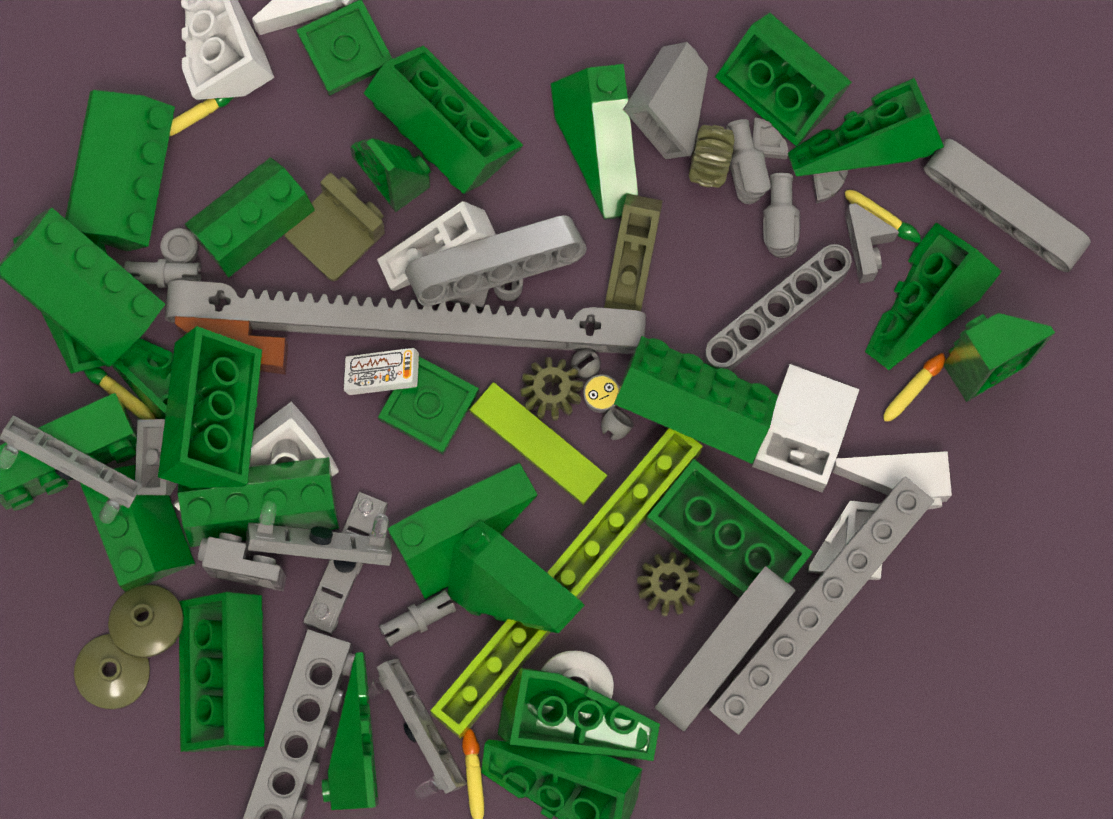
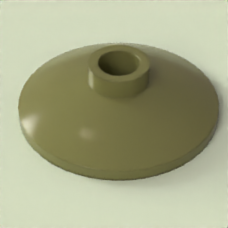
[108,585,184,658]
[74,634,150,709]

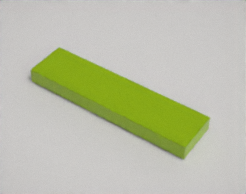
[470,382,607,506]

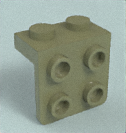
[284,172,385,281]

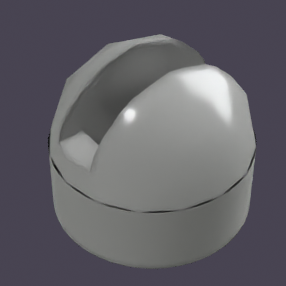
[493,279,523,301]
[571,349,601,380]
[601,407,634,440]

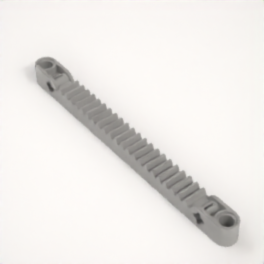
[165,280,646,354]

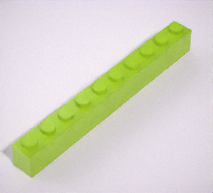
[430,428,703,740]

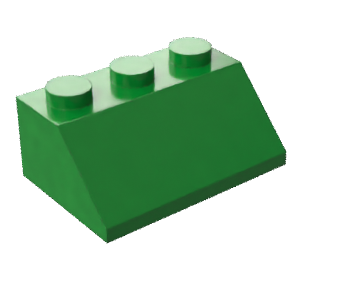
[715,13,852,147]
[184,157,315,278]
[80,465,196,592]

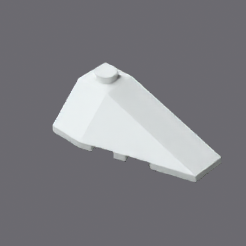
[181,0,274,100]
[174,401,339,511]

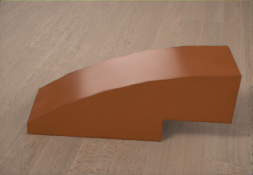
[174,316,288,375]

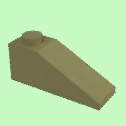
[604,194,663,312]

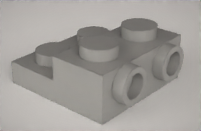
[198,533,287,591]

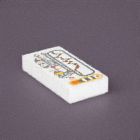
[344,348,419,395]

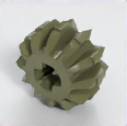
[689,125,735,188]
[520,357,583,421]
[637,552,701,617]

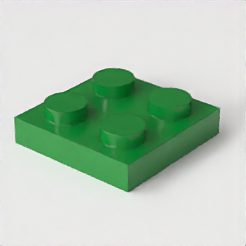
[296,0,392,96]
[378,356,479,455]

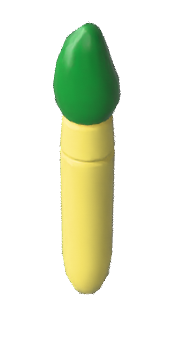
[169,97,234,137]
[845,190,921,243]
[84,367,155,420]

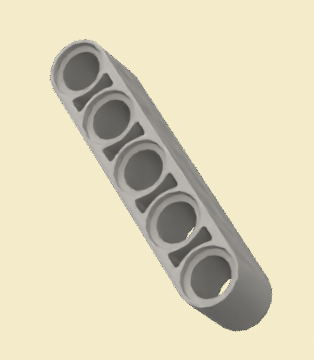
[924,139,1091,273]
[405,215,587,306]
[703,244,852,371]
[655,566,796,732]

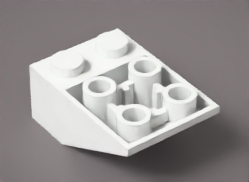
[752,364,859,492]

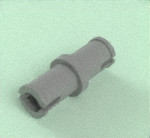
[124,259,201,288]
[378,590,456,647]

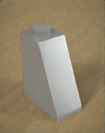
[623,42,708,159]

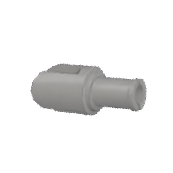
[726,119,771,204]
[763,173,800,258]

